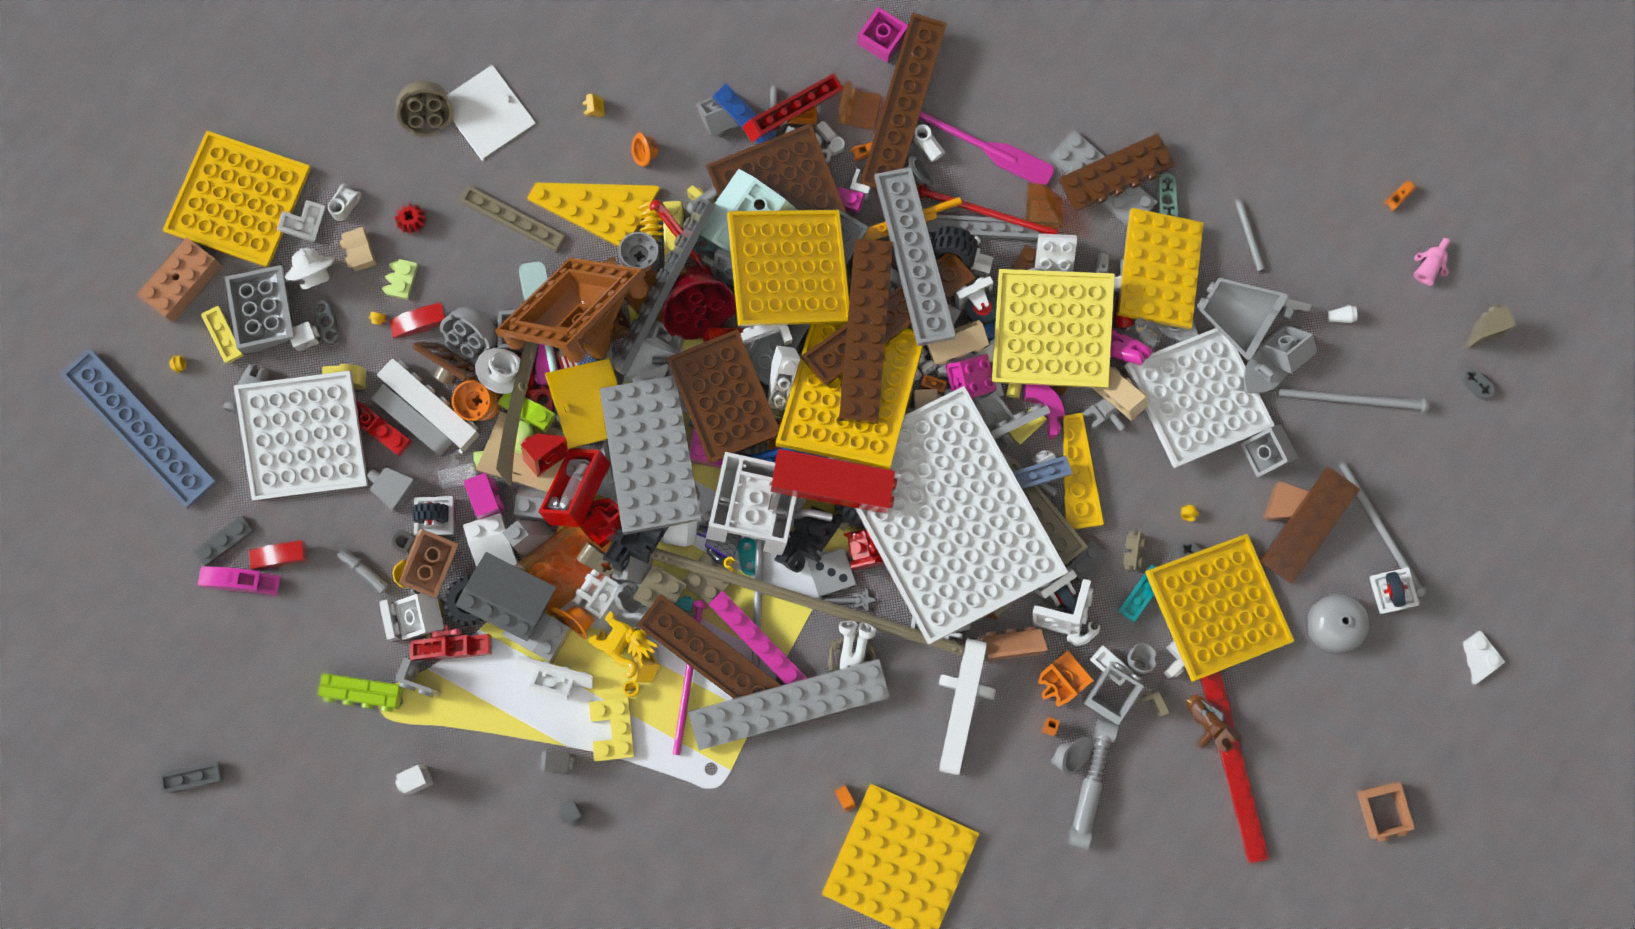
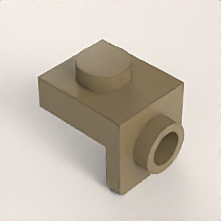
[1138,690,1170,717]

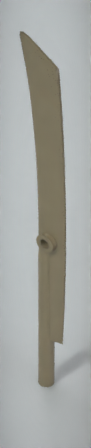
[496,341,539,487]

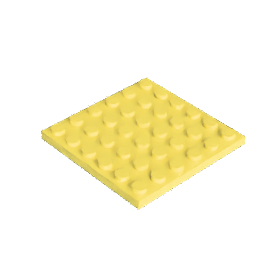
[992,269,1115,388]

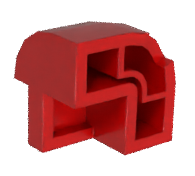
[580,497,622,548]

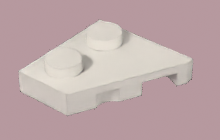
[1463,630,1505,685]

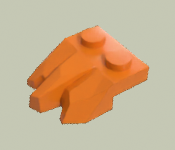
[1038,650,1094,707]

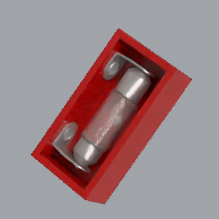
[538,448,611,527]

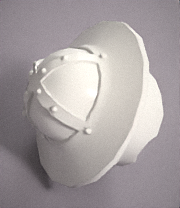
[284,248,334,289]
[475,348,521,394]

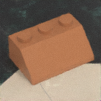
[981,626,1047,662]

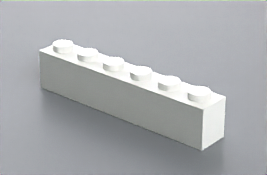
[377,358,480,452]

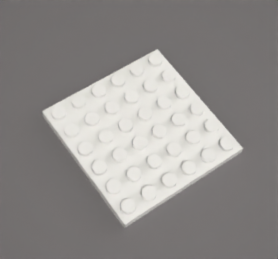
[1125,328,1275,468]
[234,371,369,500]

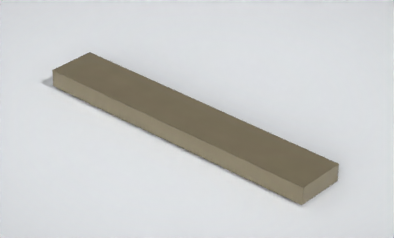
[459,185,566,253]

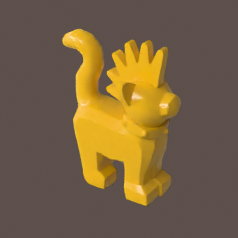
[588,611,658,679]

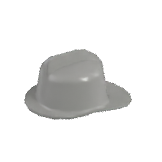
[1051,737,1092,777]

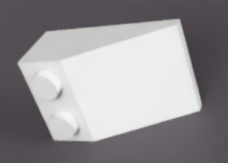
[463,513,519,568]

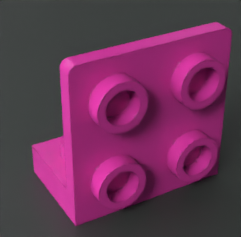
[945,354,997,398]

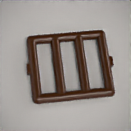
[412,341,479,381]

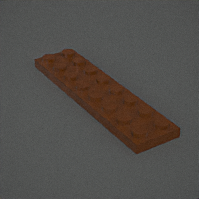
[637,594,781,699]

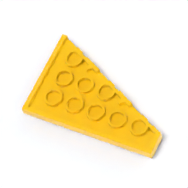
[527,182,660,247]

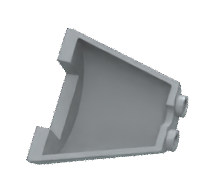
[1197,278,1289,361]

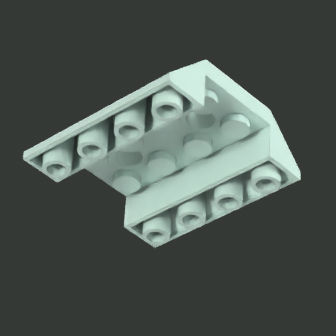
[700,169,797,253]

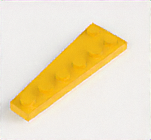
[1063,413,1104,530]

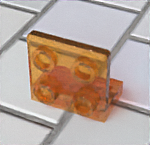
[838,81,880,130]

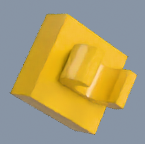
[583,93,605,118]

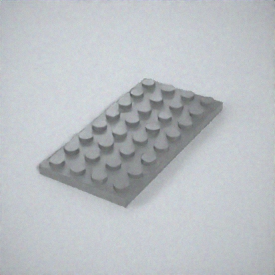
[600,375,701,535]

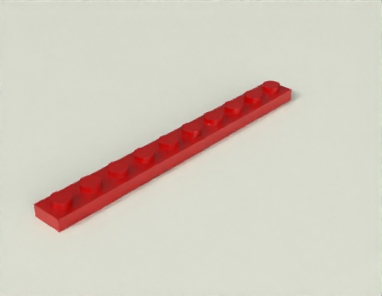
[1201,671,1269,864]

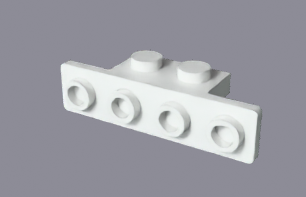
[517,656,594,700]

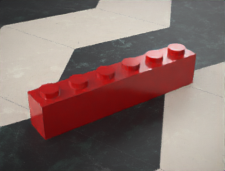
[742,73,844,143]

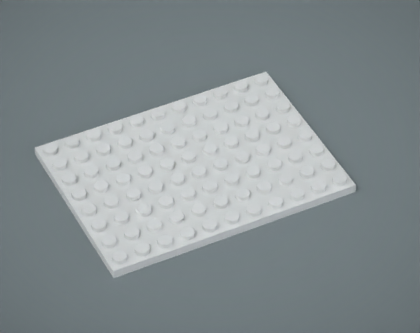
[828,386,1068,645]

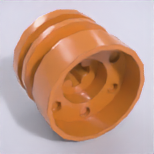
[452,380,501,421]

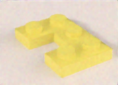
[589,698,635,762]

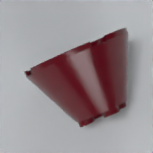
[662,265,736,340]

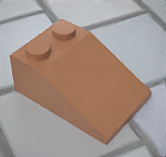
[399,529,458,598]

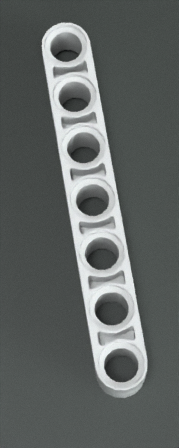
[939,638,987,775]

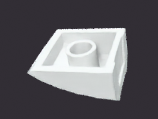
[660,501,702,547]

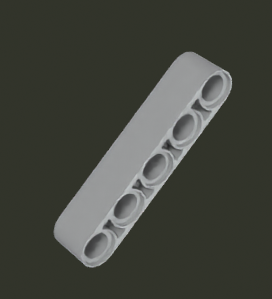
[371,384,453,457]

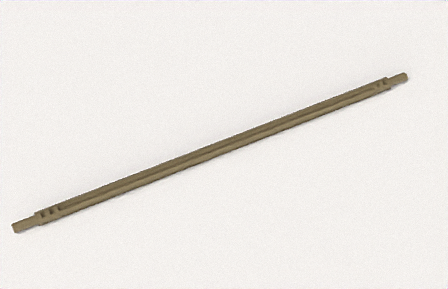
[650,548,988,662]

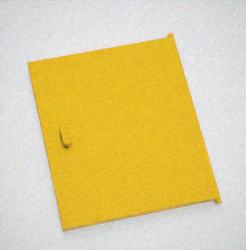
[545,357,618,449]

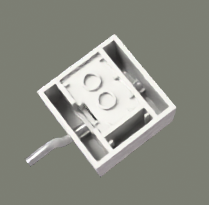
[706,452,833,555]

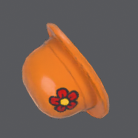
[631,132,659,167]

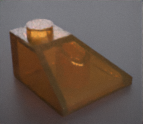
[1025,183,1063,228]

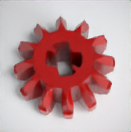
[394,202,427,235]

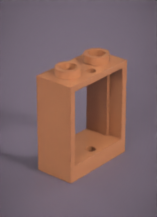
[1356,782,1415,842]

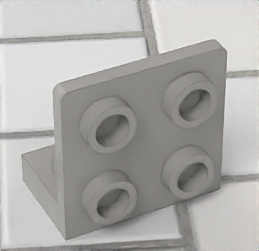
[395,658,441,698]

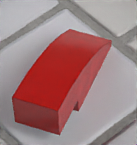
[389,302,446,339]
[249,540,307,570]

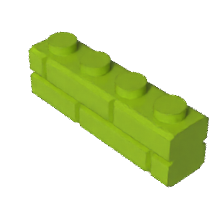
[317,673,403,712]

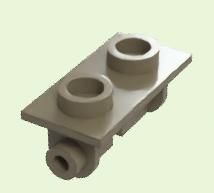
[1123,531,1147,573]

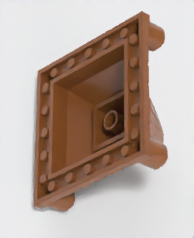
[495,258,649,363]

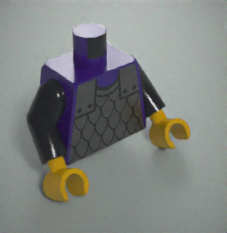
[697,524,742,571]

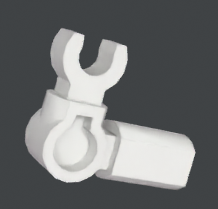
[815,120,845,164]

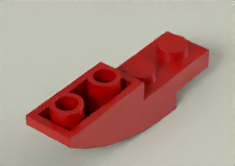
[356,400,412,457]

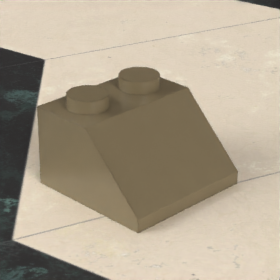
[1466,305,1516,348]

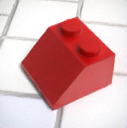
[521,433,568,477]

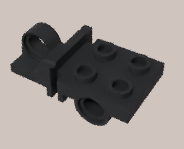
[774,505,843,573]
[603,527,669,572]

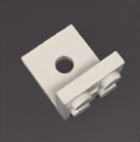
[1033,579,1094,637]

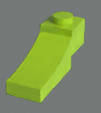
[498,393,556,433]

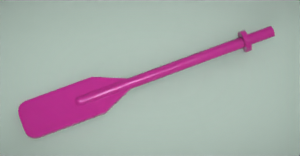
[919,111,1054,187]

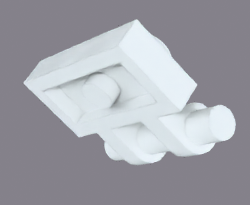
[572,569,620,619]

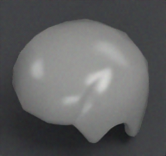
[614,582,642,613]
[1127,643,1157,675]

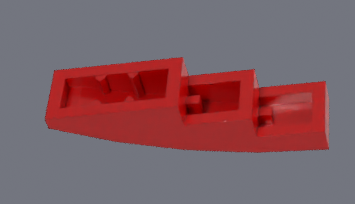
[410,634,492,661]

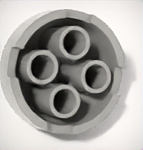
[440,307,497,364]
[1307,594,1369,653]

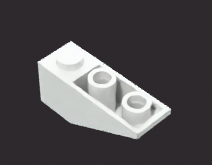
[767,346,800,409]

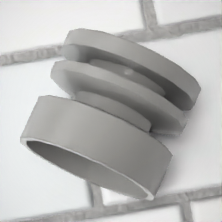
[619,232,659,272]

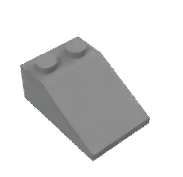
[502,613,572,664]

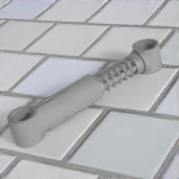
[1067,719,1118,850]

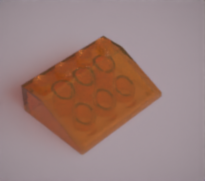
[514,526,609,616]

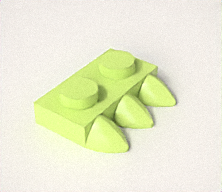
[382,259,419,300]

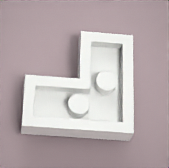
[277,200,325,242]

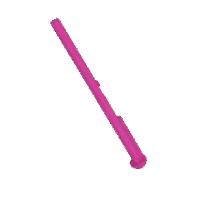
[672,600,707,755]

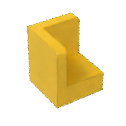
[628,652,660,683]

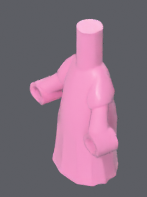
[1413,238,1450,286]

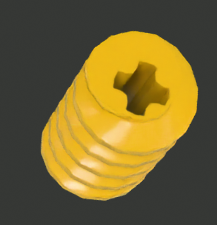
[640,202,664,241]

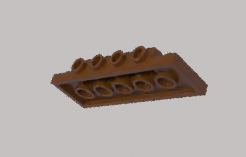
[1058,133,1176,212]

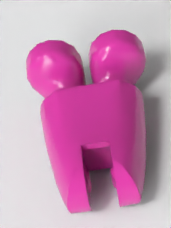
[1110,328,1153,366]

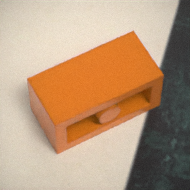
[920,374,947,395]

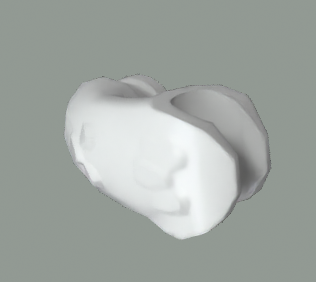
[1066,621,1100,646]

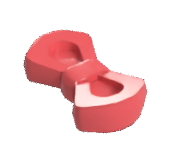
[432,625,462,638]

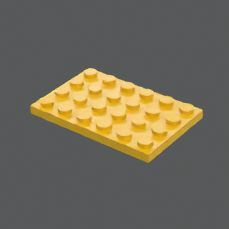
[1117,208,1204,330]

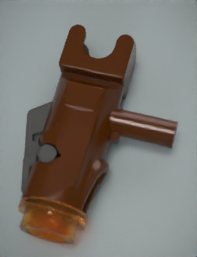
[1185,694,1242,752]

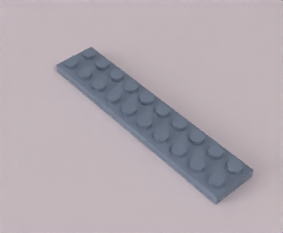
[60,348,217,509]

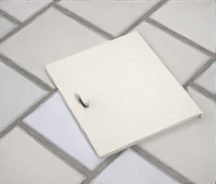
[448,65,536,161]

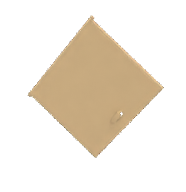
[476,411,568,493]

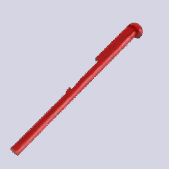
[917,185,1058,234]
[649,200,737,316]

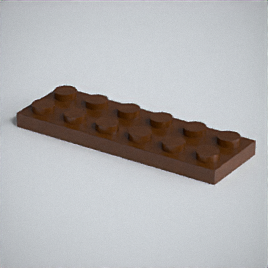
[1260,466,1361,584]

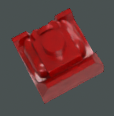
[844,529,885,571]

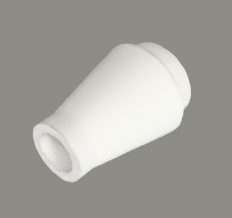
[1328,305,1357,324]

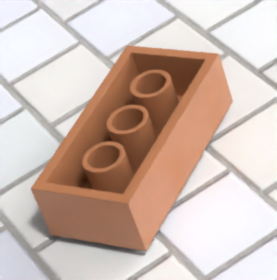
[136,237,222,323]

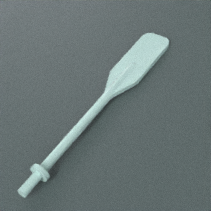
[519,262,567,437]

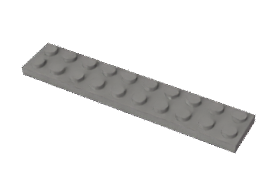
[874,167,956,346]
[688,659,890,750]

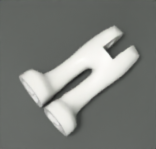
[839,620,876,669]

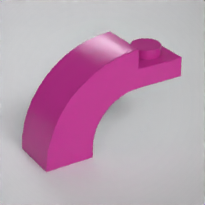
[1023,384,1065,439]

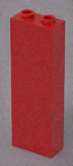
[770,449,897,514]

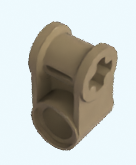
[576,542,615,575]

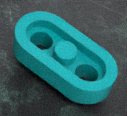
[737,538,756,576]

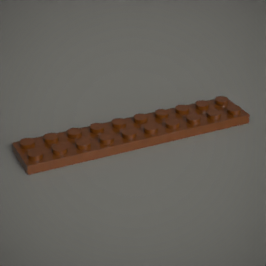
[860,13,947,190]
[839,238,893,424]
[801,252,975,387]

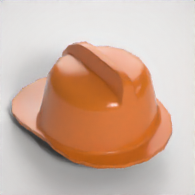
[550,606,594,639]

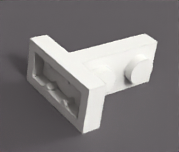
[741,325,792,346]

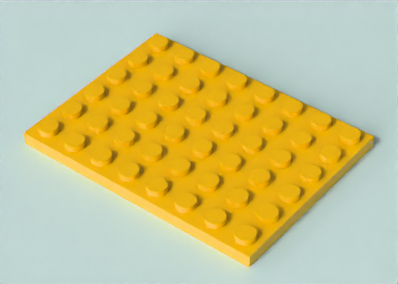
[776,323,923,470]

